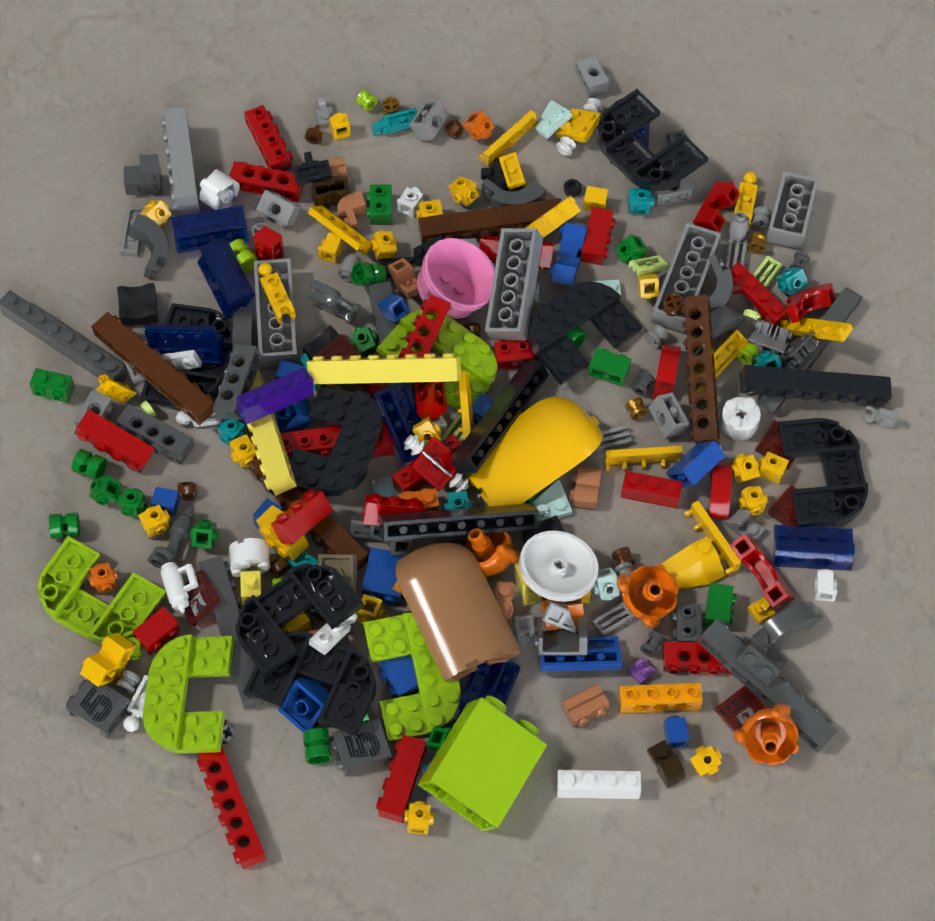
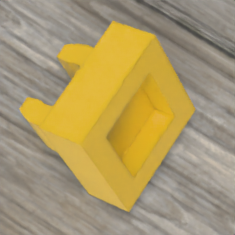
[747,597,775,625]

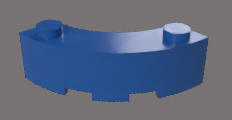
[549,221,588,286]

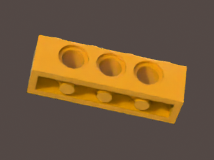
[618,683,702,714]

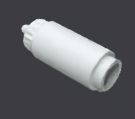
[160,562,199,614]

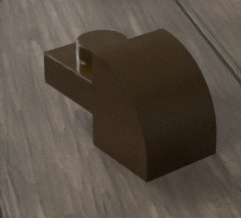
[647,740,685,789]

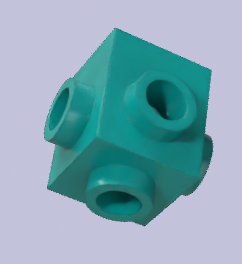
[628,188,654,215]
[776,267,809,296]
[754,350,782,368]
[218,420,246,446]
[444,491,472,510]

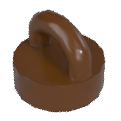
[444,119,463,139]
[305,125,323,144]
[462,322,481,337]
[177,482,197,501]
[269,556,290,578]

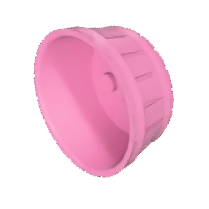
[417,238,495,319]

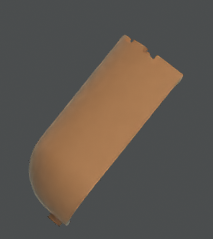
[395,543,522,682]

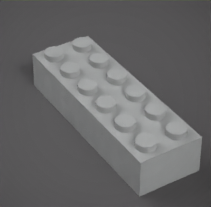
[161,106,201,218]
[651,223,721,333]
[485,228,543,340]
[254,258,298,368]

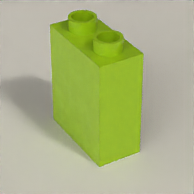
[417,696,547,832]

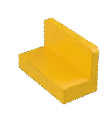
[499,152,527,190]

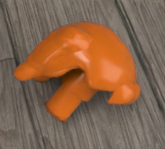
[464,528,520,578]
[616,564,679,628]
[733,703,799,766]

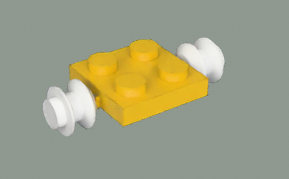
[555,98,603,156]

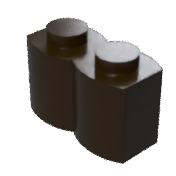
[311,178,349,208]

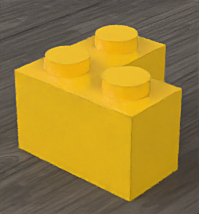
[256,505,309,561]
[80,633,136,687]

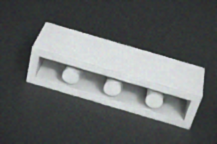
[557,770,641,799]

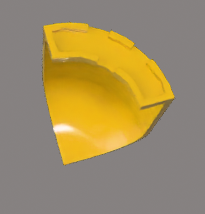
[463,397,603,507]

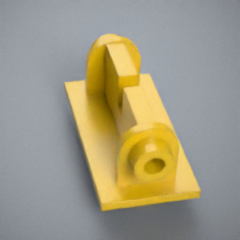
[96,375,137,404]

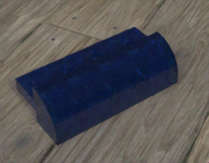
[171,205,249,254]
[197,239,255,319]
[143,324,224,363]
[373,382,428,465]
[773,525,855,571]
[452,660,521,722]

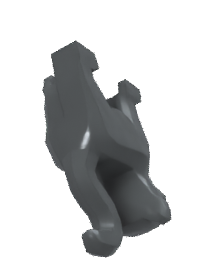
[309,279,361,324]

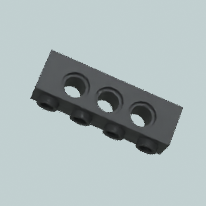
[213,344,262,421]
[116,404,194,464]

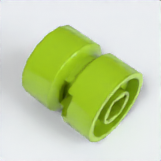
[224,239,258,274]

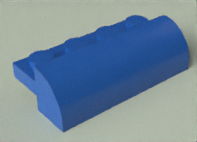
[539,636,622,672]

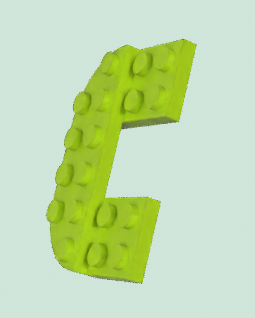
[376,310,497,409]
[38,536,167,646]
[363,613,460,742]
[143,634,235,754]

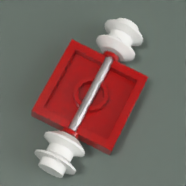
[404,434,469,492]

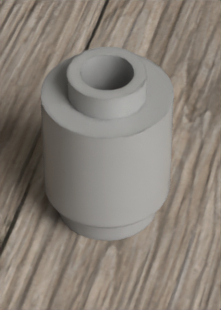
[729,212,749,241]
[338,254,361,282]

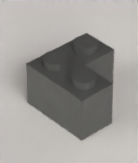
[124,154,162,195]

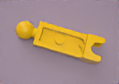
[734,171,758,231]
[258,263,296,324]

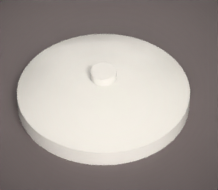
[519,531,598,602]

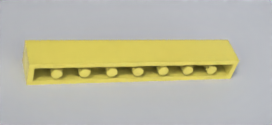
[307,353,461,384]
[247,369,297,496]

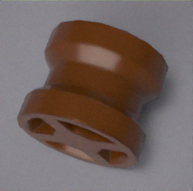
[663,293,683,316]
[611,547,635,566]

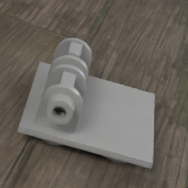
[748,320,793,353]

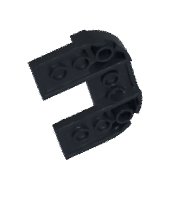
[597,89,708,191]
[528,281,643,385]
[140,303,233,411]
[289,384,383,497]
[777,418,868,528]
[236,563,365,677]
[243,631,376,736]

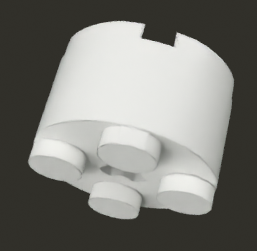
[199,169,240,213]
[720,397,761,441]
[229,538,270,577]

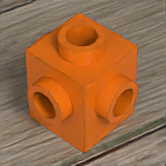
[462,111,495,140]
[88,562,118,595]

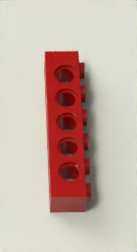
[197,744,266,869]

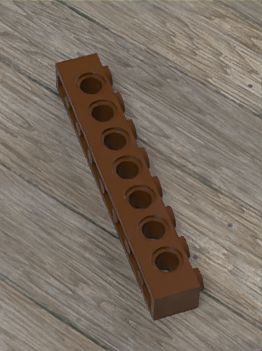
[682,294,720,444]

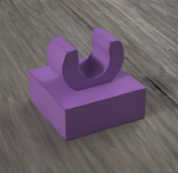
[627,657,656,685]

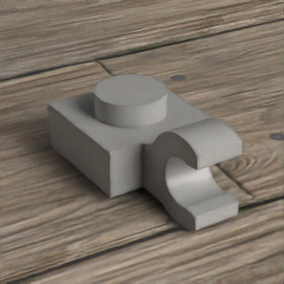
[315,95,334,128]
[863,406,899,428]

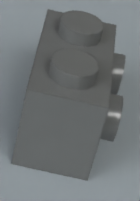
[672,603,702,642]

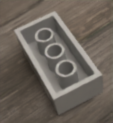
[767,171,819,249]

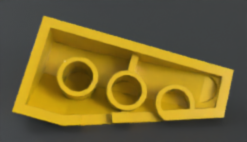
[661,536,725,590]

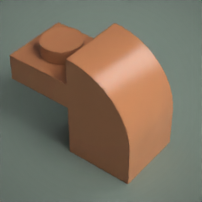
[338,191,366,232]
[388,258,419,299]

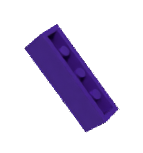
[237,367,313,424]

